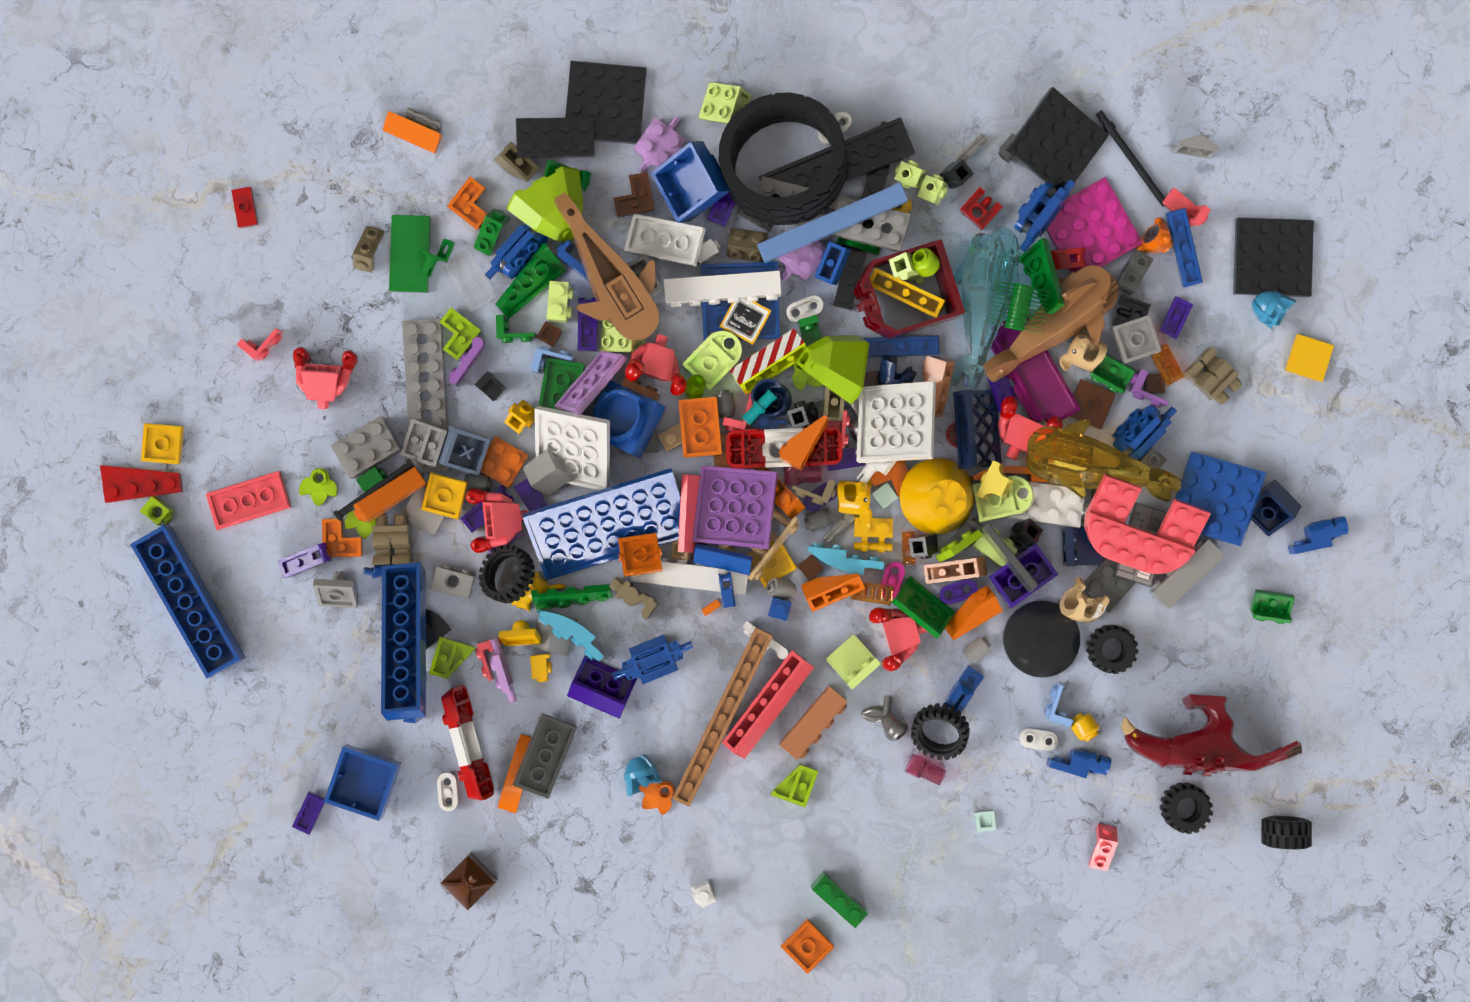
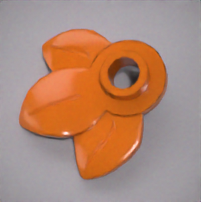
[639,781,675,815]

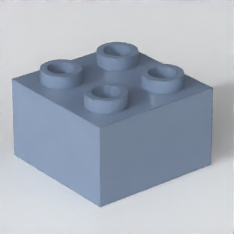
[438,425,491,476]

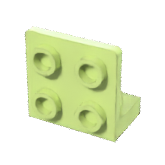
[699,82,752,125]
[600,320,645,353]
[826,634,881,689]

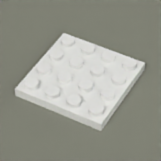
[856,381,936,463]
[535,406,610,490]

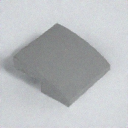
[400,419,448,467]
[403,487,445,537]

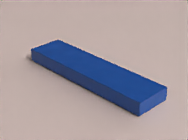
[1165,208,1203,287]
[863,335,940,357]

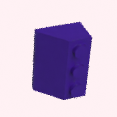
[989,544,1059,608]
[567,656,637,719]

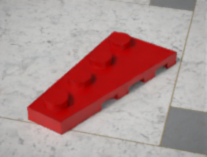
[100,465,183,503]

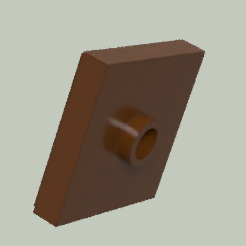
[1070,379,1116,429]

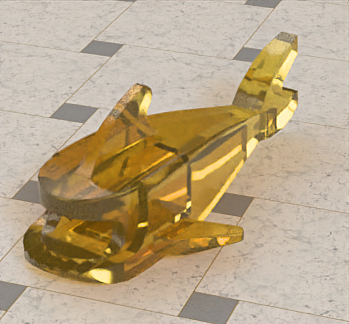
[1026,419,1181,502]

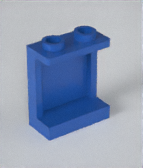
[557,239,589,282]

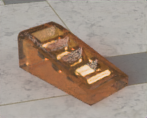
[851,582,894,605]

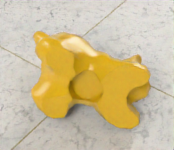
[511,572,566,612]

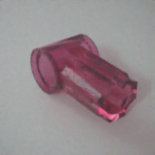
[783,465,822,485]
[905,753,946,786]

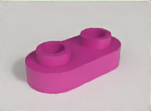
[879,562,905,599]

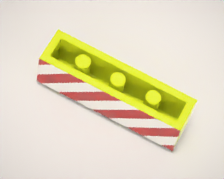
[730,329,807,395]

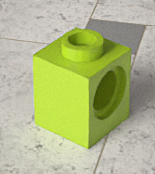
[140,496,175,526]

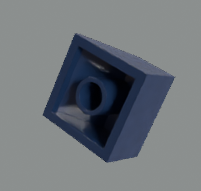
[1251,479,1302,537]

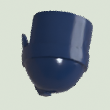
[877,355,917,385]
[751,378,792,417]

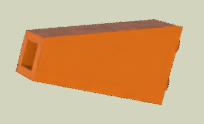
[353,467,427,523]

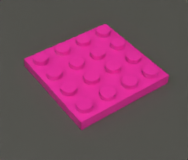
[1039,177,1143,273]

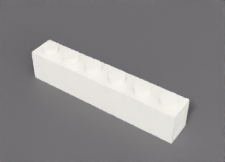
[664,271,781,307]
[631,557,748,595]

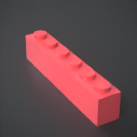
[722,651,814,759]

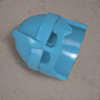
[1251,291,1296,330]
[623,754,662,796]

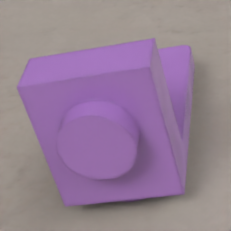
[1128,369,1169,408]

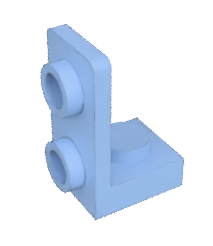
[530,346,574,374]
[1044,682,1073,727]

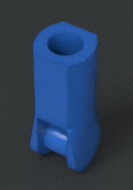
[718,572,736,608]

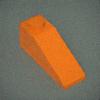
[779,415,829,471]
[801,573,865,612]
[945,586,1003,640]

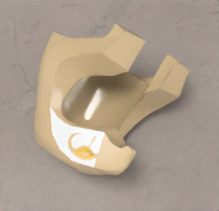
[1059,577,1110,623]

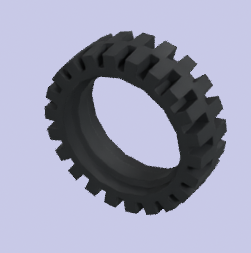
[479,544,535,604]
[911,703,970,760]

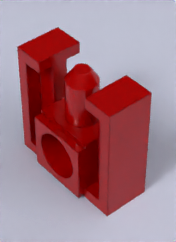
[959,187,1003,231]

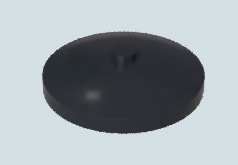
[1003,601,1080,678]

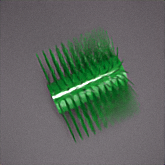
[987,280,1052,334]

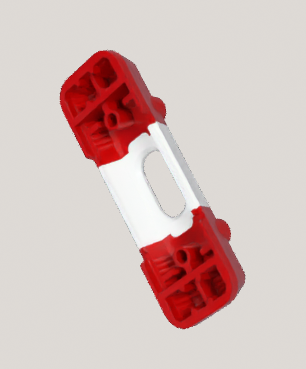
[726,426,843,469]
[441,685,494,801]

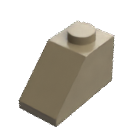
[494,142,540,182]
[823,386,844,421]

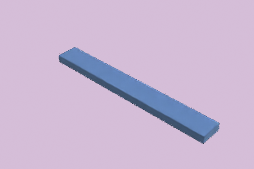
[757,183,908,263]

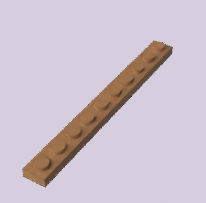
[672,626,773,807]

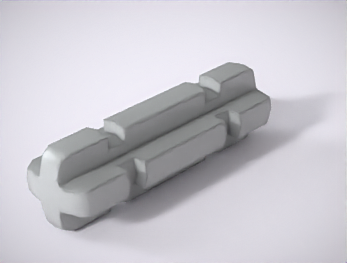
[405,108,442,132]
[955,133,987,162]
[823,514,855,544]

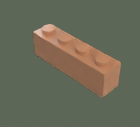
[779,685,847,760]

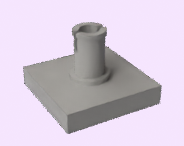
[1111,315,1162,364]
[313,571,358,608]

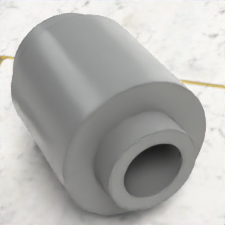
[766,578,796,600]
[962,636,992,664]

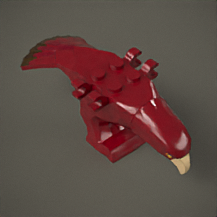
[1121,694,1302,777]

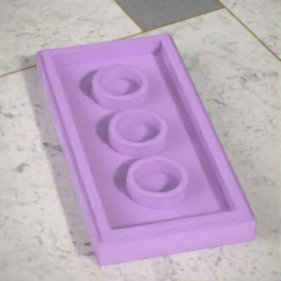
[555,351,627,415]

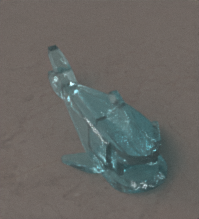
[950,227,1020,389]

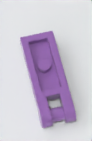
[449,337,486,387]

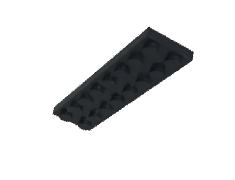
[758,117,915,197]

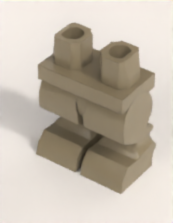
[1182,346,1242,405]
[372,514,413,565]
[609,577,659,620]

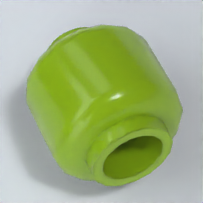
[912,248,940,277]

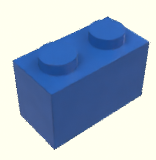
[815,241,851,285]

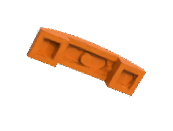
[971,466,1051,483]
[498,734,531,813]

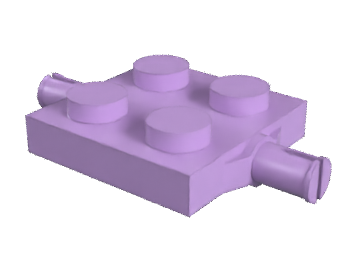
[633,116,686,173]
[778,240,826,282]
[490,638,517,703]

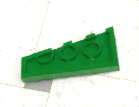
[1017,238,1065,314]
[495,243,567,319]
[531,584,612,610]

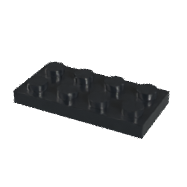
[515,117,595,158]

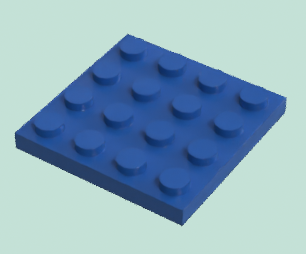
[701,262,780,341]
[1175,451,1267,547]

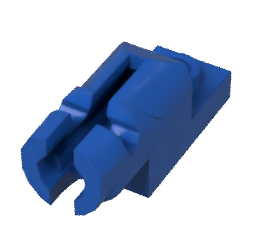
[1288,516,1349,554]
[941,666,984,712]
[1046,748,1112,778]

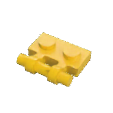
[854,517,893,553]

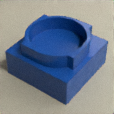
[651,141,730,223]
[592,380,666,459]
[324,744,402,821]

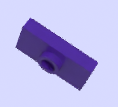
[292,791,325,835]

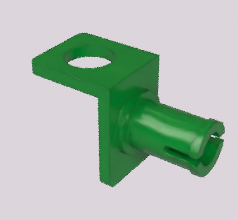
[418,238,455,277]

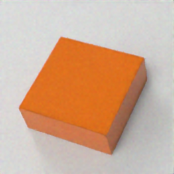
[701,599,721,616]

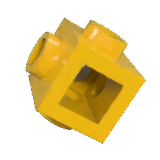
[504,399,535,434]

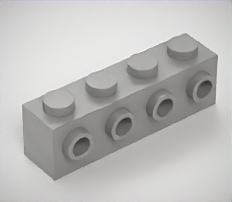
[1149,539,1225,609]

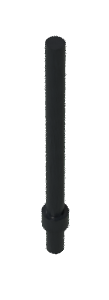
[1095,110,1165,207]

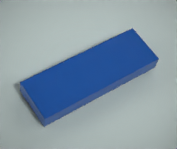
[693,544,753,575]

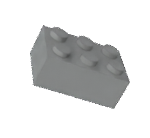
[330,416,402,479]

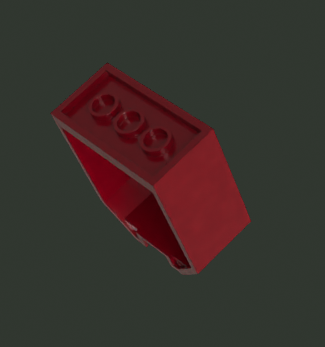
[853,239,965,339]

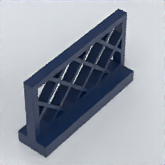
[953,390,1002,469]

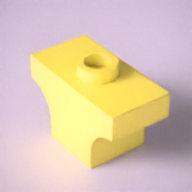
[976,460,1013,500]

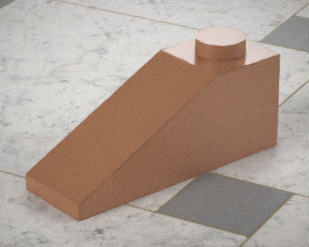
[922,355,956,418]
[923,556,988,584]

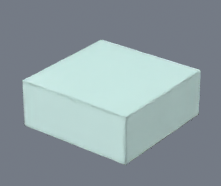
[871,483,898,509]
[974,810,996,832]

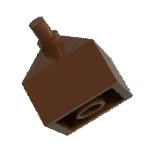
[441,852,498,910]

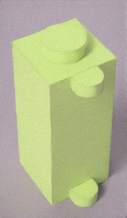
[889,252,924,284]

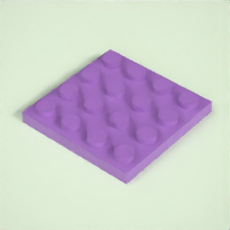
[692,466,778,550]

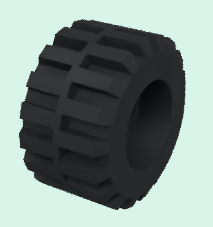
[1086,625,1139,674]
[1160,783,1213,834]
[1261,816,1312,850]

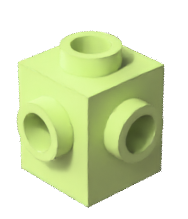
[894,159,927,189]
[917,174,948,206]

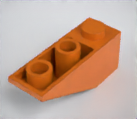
[756,467,806,520]

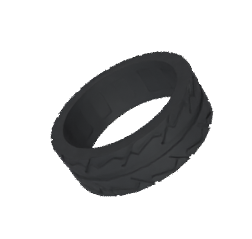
[719,92,847,225]

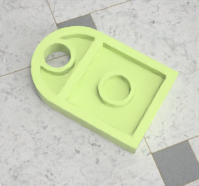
[682,330,742,391]
[973,476,1034,523]

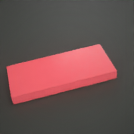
[206,471,291,530]
[678,474,704,553]

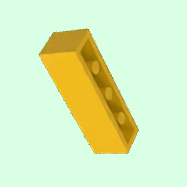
[870,268,947,318]

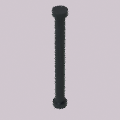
[333,458,416,521]

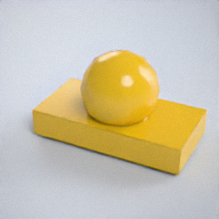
[498,620,542,646]

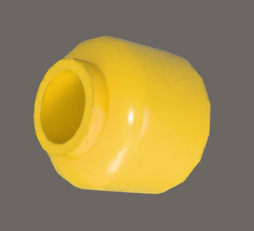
[1071,712,1100,742]

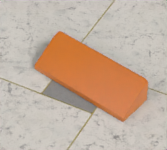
[383,111,443,154]

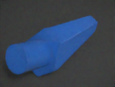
[363,564,394,579]

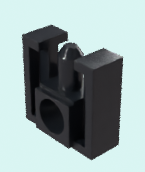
[1111,295,1151,326]

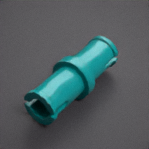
[741,389,777,425]

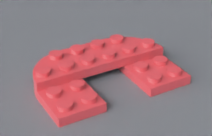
[1084,474,1211,574]

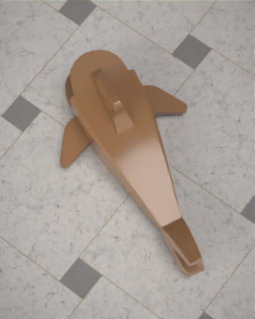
[554,192,659,341]
[983,265,1119,383]

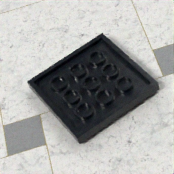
[565,61,647,144]
[1005,87,1109,192]
[1233,218,1314,297]

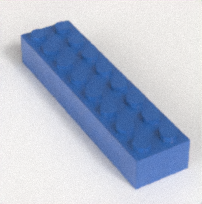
[130,525,246,679]
[381,562,426,721]

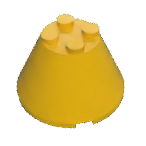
[899,458,975,534]

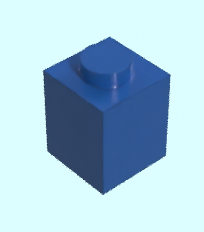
[768,597,792,621]

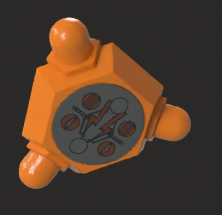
[1136,217,1173,253]

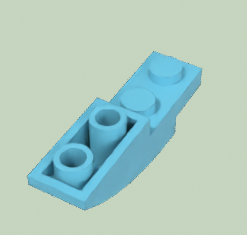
[807,543,884,575]
[536,609,604,662]

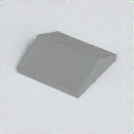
[1171,134,1219,159]
[523,448,574,496]
[530,615,578,656]

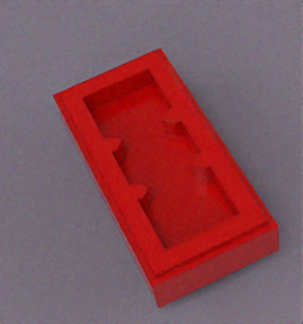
[231,187,258,228]

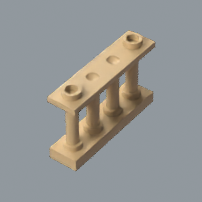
[718,509,800,582]

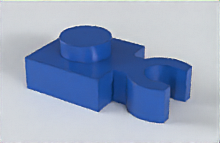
[751,413,787,430]

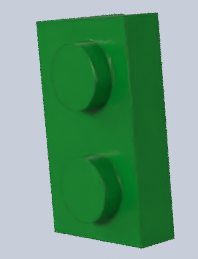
[1090,353,1136,394]
[1250,589,1295,624]

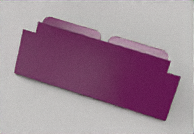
[989,316,1081,423]

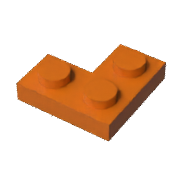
[447,176,487,231]
[870,460,908,497]
[322,519,363,557]

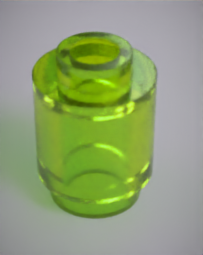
[685,374,706,399]

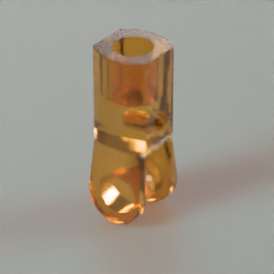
[901,531,915,566]

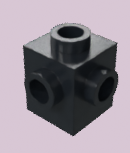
[787,400,819,428]
[1009,518,1044,550]

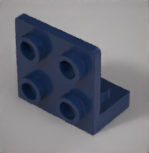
[1062,527,1102,566]

